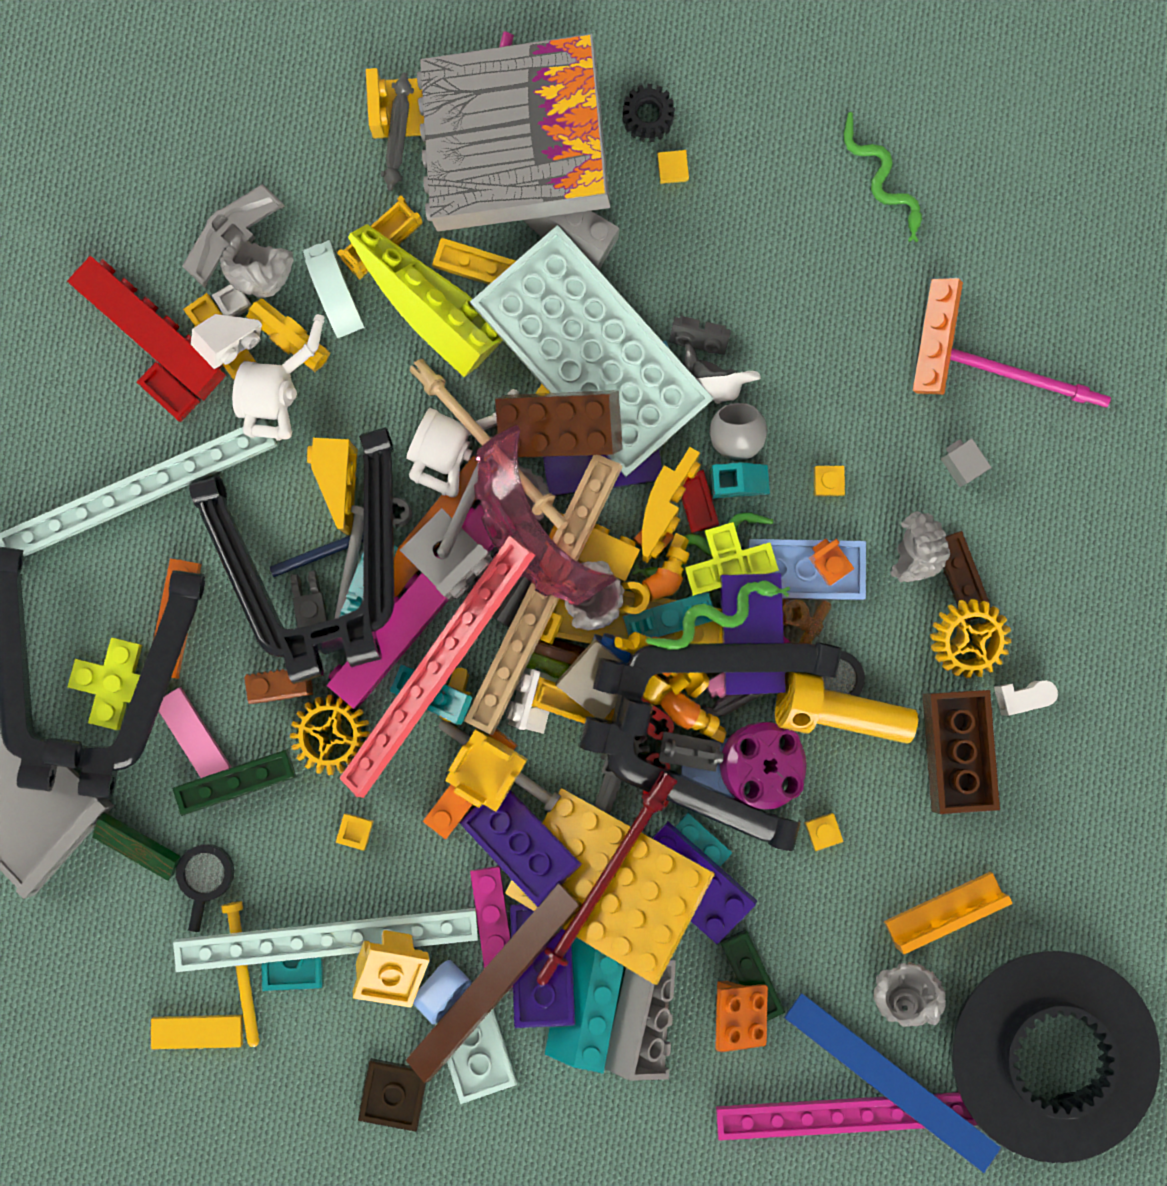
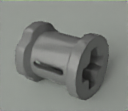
[393,498,413,527]

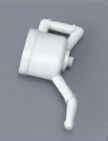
[232,314,324,440]
[406,389,519,497]

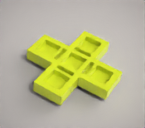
[685,522,779,596]
[68,638,143,730]

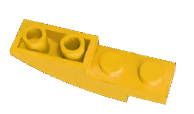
[642,447,701,563]

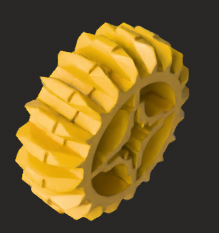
[930,599,1012,678]
[290,695,371,775]

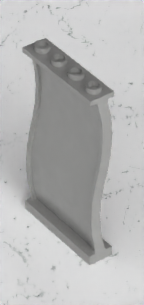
[0,733,115,899]

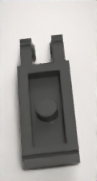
[290,570,328,653]

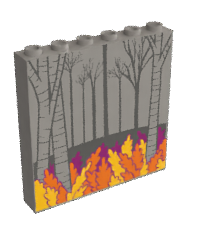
[417,34,610,232]

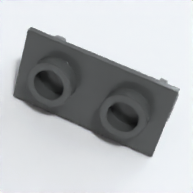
[669,315,731,355]
[658,732,724,772]

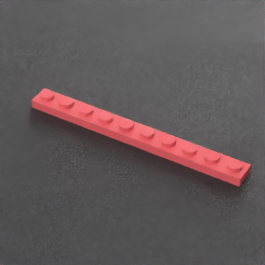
[339,536,535,798]

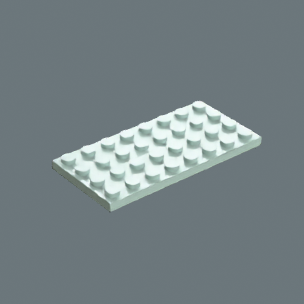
[470,225,714,477]

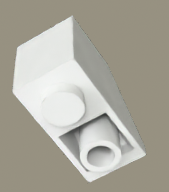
[191,314,262,369]

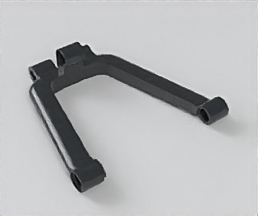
[189,427,394,684]
[0,547,205,799]
[580,642,842,851]

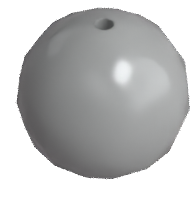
[709,403,768,460]

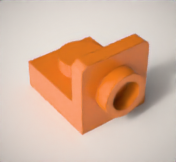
[809,538,855,586]

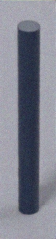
[270,531,364,577]

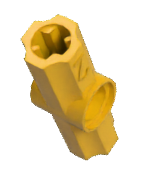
[246,298,330,372]

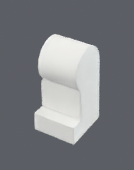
[994,680,1058,716]

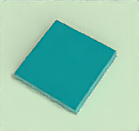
[261,929,323,991]

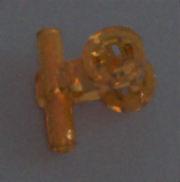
[782,599,832,644]

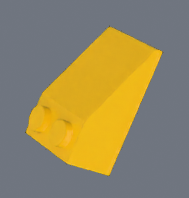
[307,438,358,535]

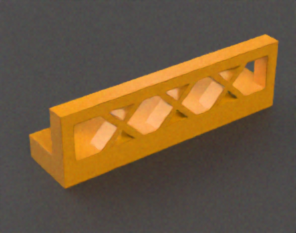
[884,872,1013,954]

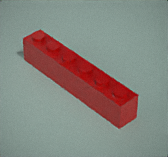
[67,256,226,401]

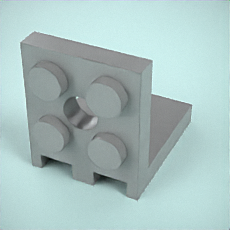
[400,508,493,601]

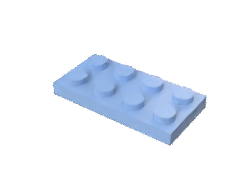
[747,539,866,600]

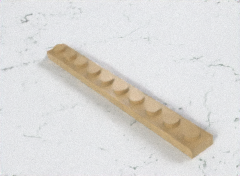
[464,455,623,735]

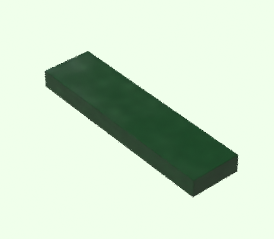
[172,749,296,816]

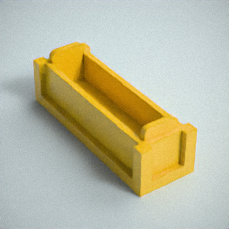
[337,195,423,280]
[532,677,615,724]

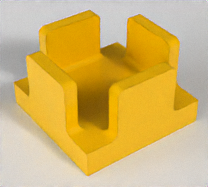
[445,728,528,812]
[352,930,429,1007]

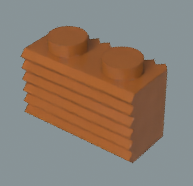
[244,668,313,704]

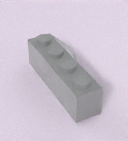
[523,211,619,270]
[604,959,676,1081]

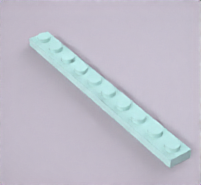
[0,419,278,557]
[173,908,478,972]

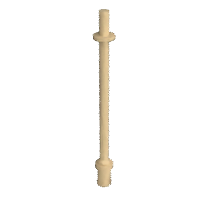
[410,359,568,530]

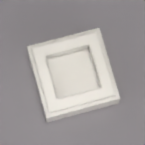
[212,284,252,317]

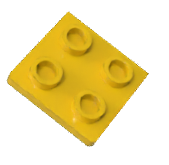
[366,68,424,139]

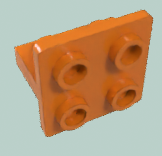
[716,981,768,1052]

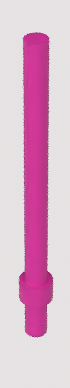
[950,348,1111,408]

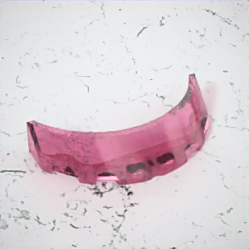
[474,425,617,605]

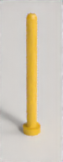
[221,901,259,1047]

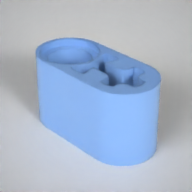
[413,960,472,1024]

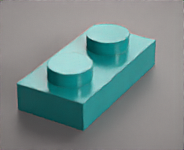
[675,812,732,867]

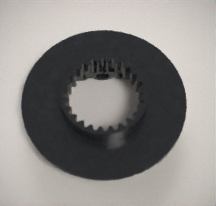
[951,951,1161,1163]

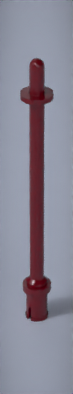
[537,771,678,985]

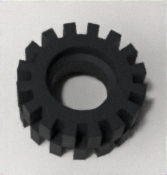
[623,84,675,143]

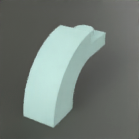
[303,240,364,338]

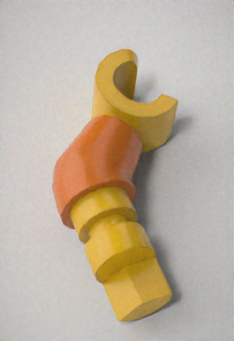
[619,533,690,614]
[614,632,709,698]
[642,674,726,743]

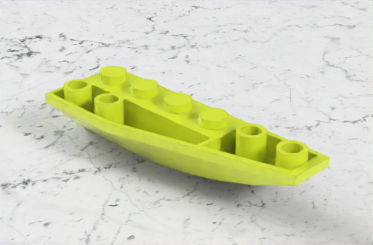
[348,224,503,377]

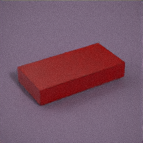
[136,361,200,422]
[681,470,719,533]

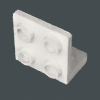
[506,668,559,734]

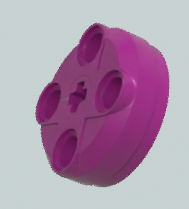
[720,722,807,809]

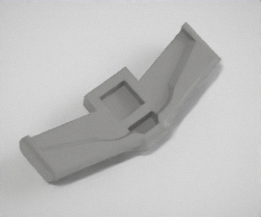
[182,184,285,288]

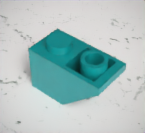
[709,463,770,499]

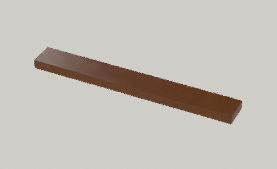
[405,883,582,1083]

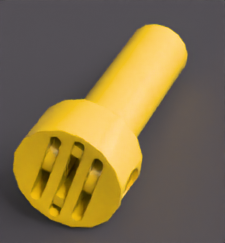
[775,672,918,744]

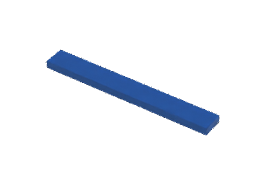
[783,993,1001,1173]

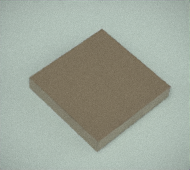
[556,639,623,719]

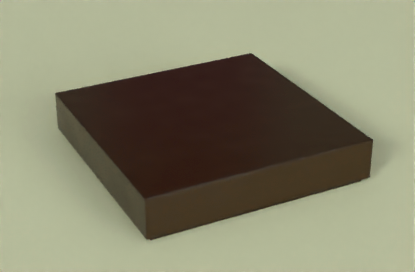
[358,1058,427,1132]

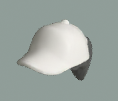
[683,343,761,404]

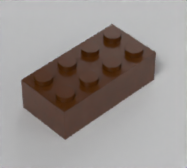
[495,390,623,458]
[922,690,1000,814]

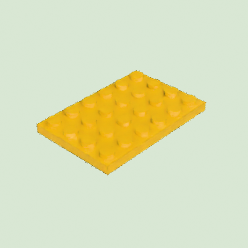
[505,788,715,984]

